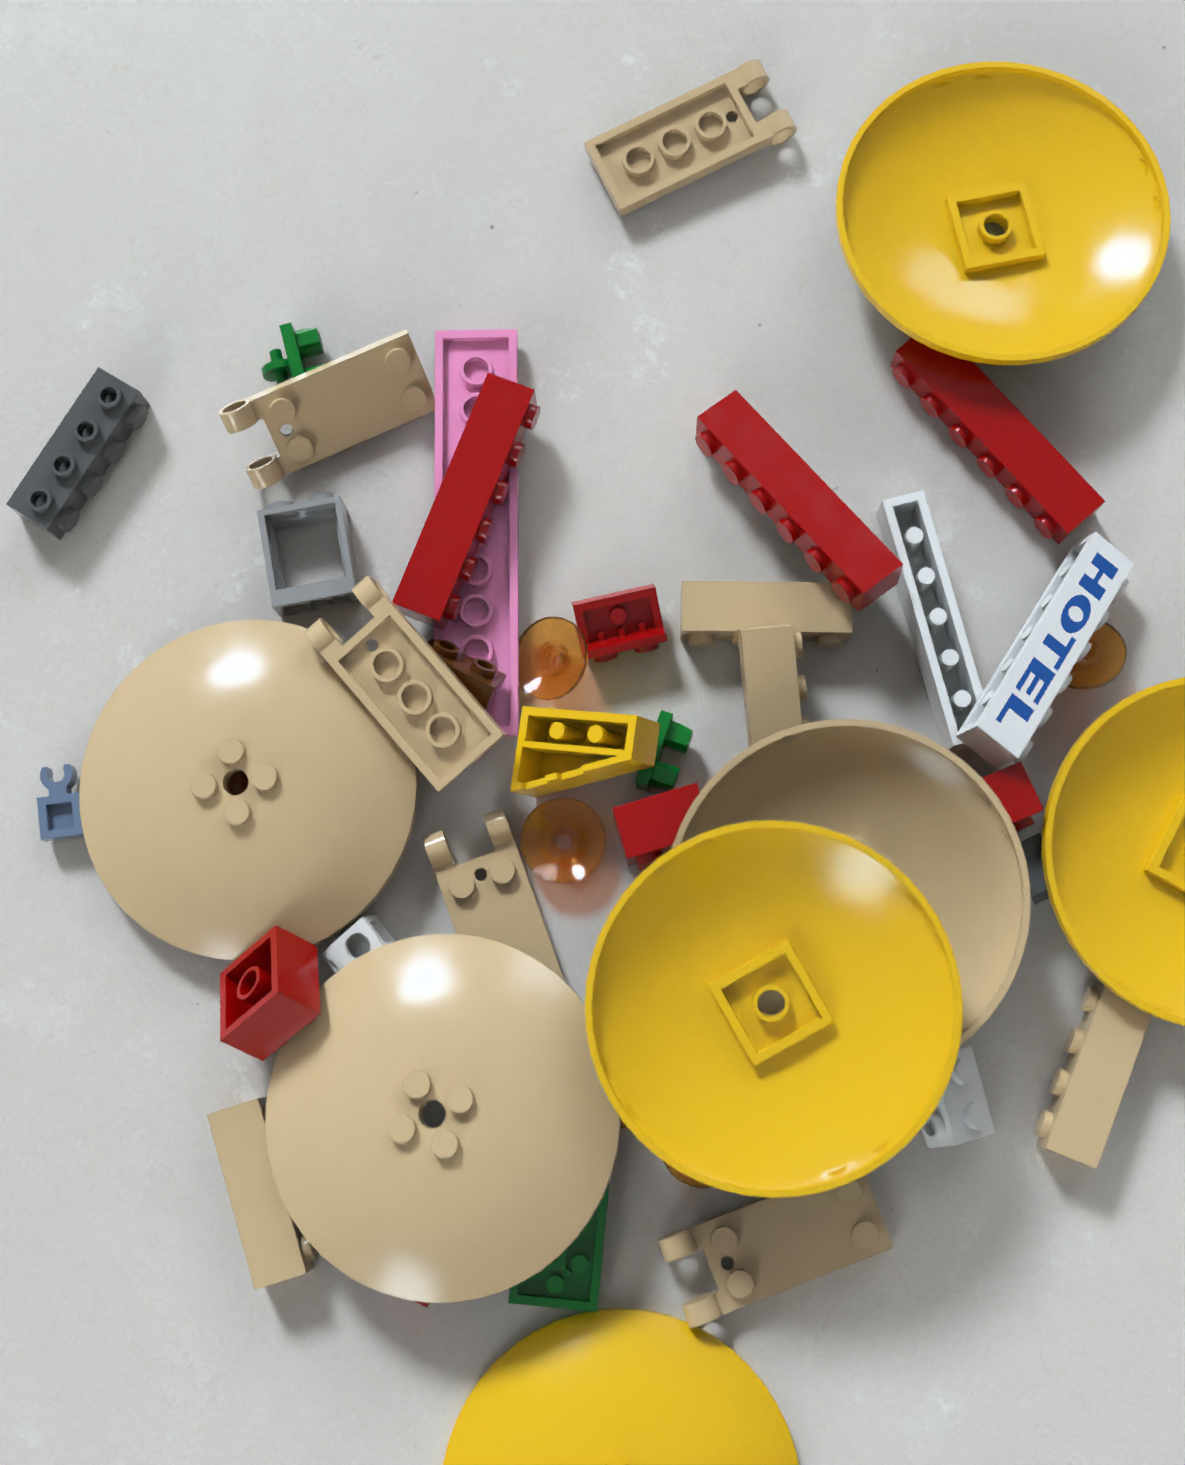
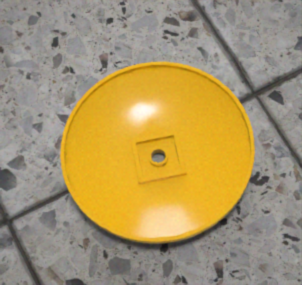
[835,61,1171,365]
[1042,677,1185,1026]
[585,820,963,1198]
[443,1307,799,1465]

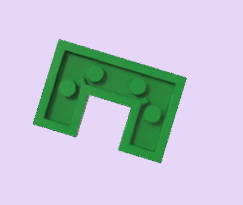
[508,1181,610,1312]

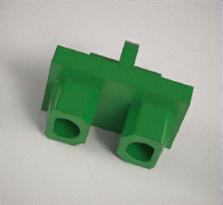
[261,322,326,384]
[635,710,693,792]

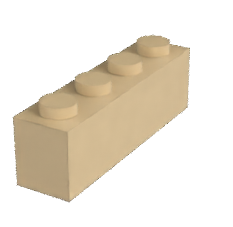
[680,581,853,648]
[737,623,809,747]
[1034,981,1152,1169]
[207,1097,317,1290]

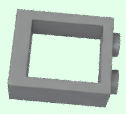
[257,493,360,617]

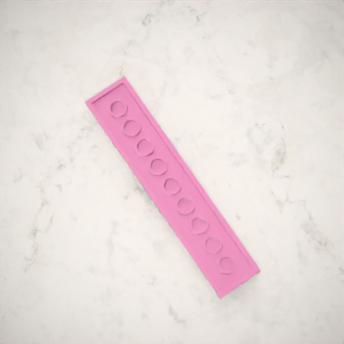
[434,329,520,737]

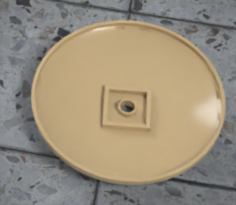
[79,619,419,960]
[672,719,1031,1045]
[265,934,621,1303]

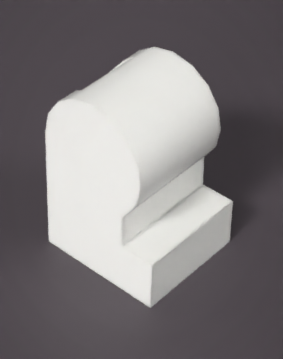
[321,914,395,974]

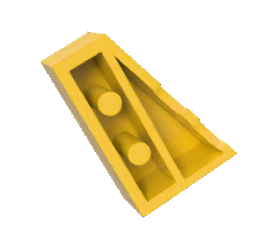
[510,706,660,798]

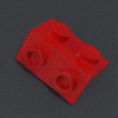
[572,583,668,662]

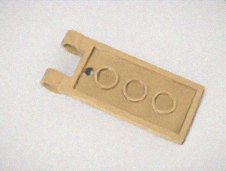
[584,59,797,217]
[218,329,435,489]
[304,575,506,792]
[422,808,565,981]
[657,1176,893,1328]

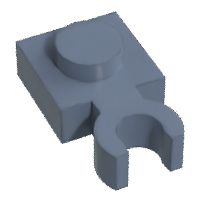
[37,764,84,842]

